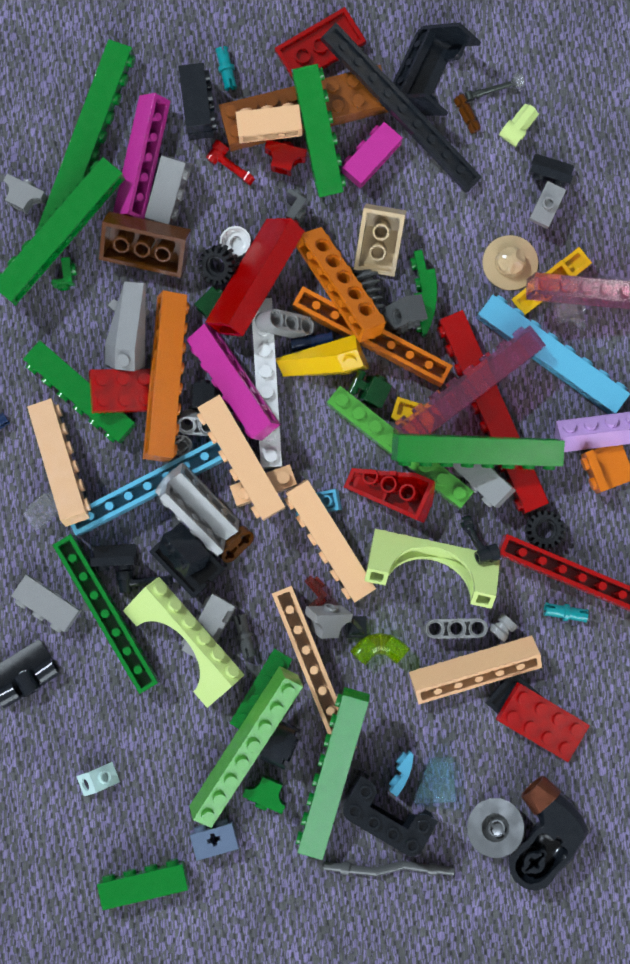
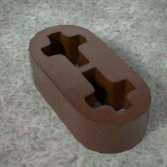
[219,526,254,563]

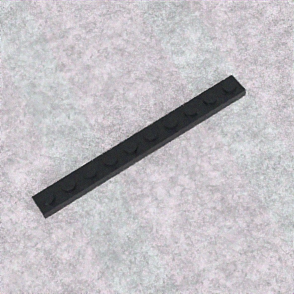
[320,23,482,193]

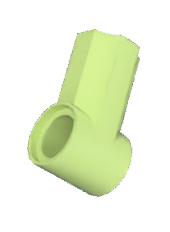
[499,104,539,148]

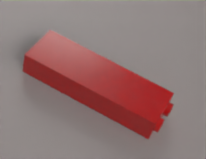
[205,218,305,336]

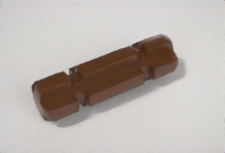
[454,94,481,134]

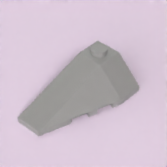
[105,281,146,371]

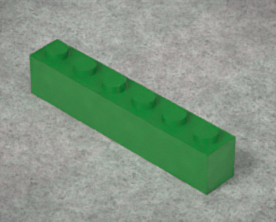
[291,64,346,198]
[23,340,137,444]

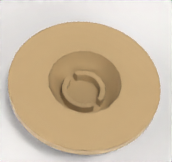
[482,235,538,290]

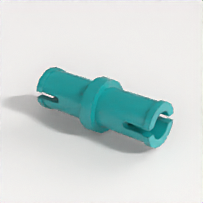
[215,46,237,91]
[543,602,589,623]

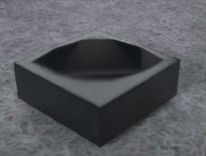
[345,616,367,638]

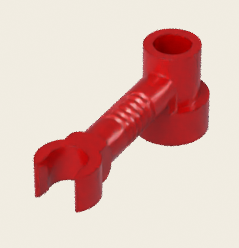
[205,139,255,186]

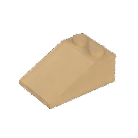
[354,204,407,277]

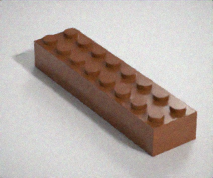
[219,65,388,152]

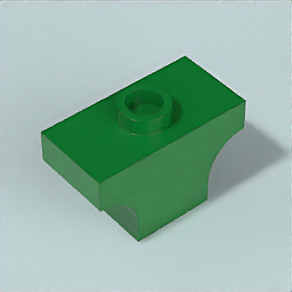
[242,774,286,814]

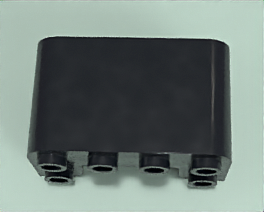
[342,770,438,857]

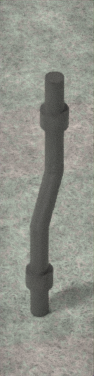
[323,861,455,877]

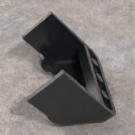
[393,22,481,116]

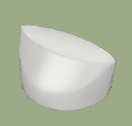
[220,226,251,263]

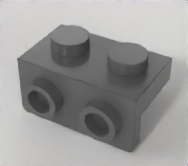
[286,188,307,227]

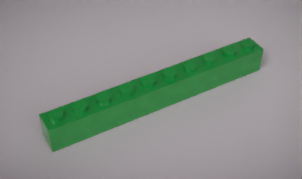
[37,39,136,228]

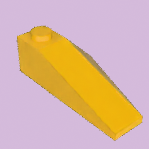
[276,335,369,377]

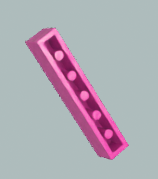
[113,93,171,219]
[187,324,281,441]

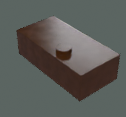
[99,211,191,278]

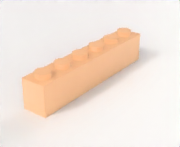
[197,395,285,521]
[27,398,91,527]
[284,479,376,603]
[409,635,542,704]

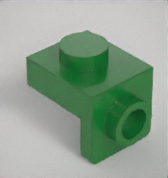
[51,257,78,291]

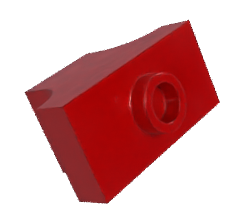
[265,140,307,176]

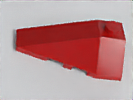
[344,468,436,523]

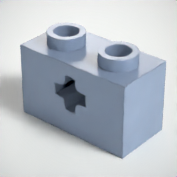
[190,818,240,861]

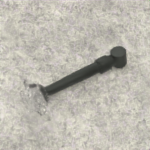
[464,72,525,102]

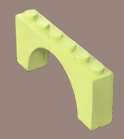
[364,529,500,608]
[123,577,244,708]

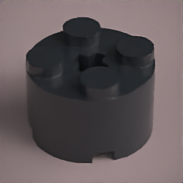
[260,721,302,770]

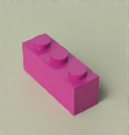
[342,122,403,189]

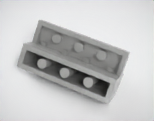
[155,463,240,556]

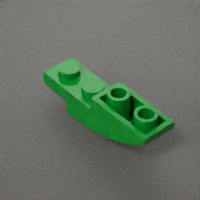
[410,250,437,338]

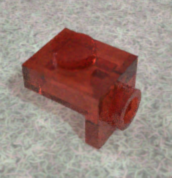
[305,575,328,606]

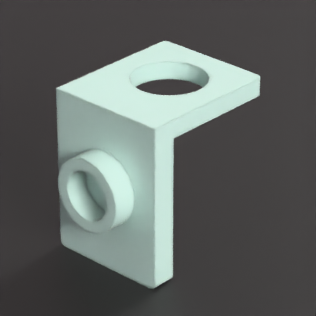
[77,762,120,796]

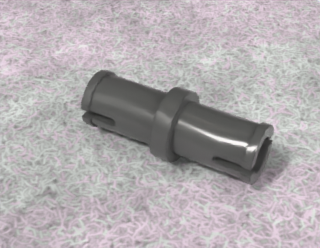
[233,613,256,658]

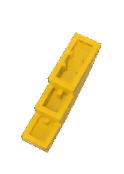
[511,247,592,316]

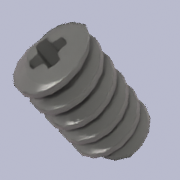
[353,269,385,311]

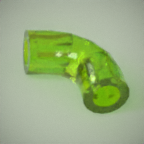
[350,633,410,666]

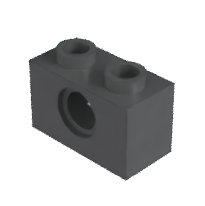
[382,294,428,335]

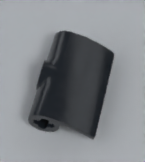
[0,640,61,708]

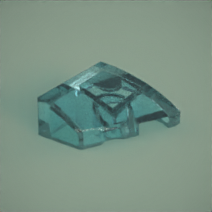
[413,756,456,803]

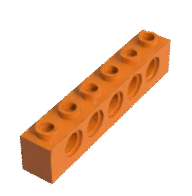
[296,227,386,343]

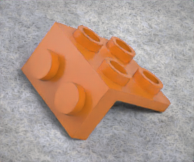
[581,445,630,494]

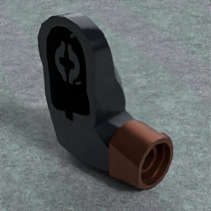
[509,775,589,891]

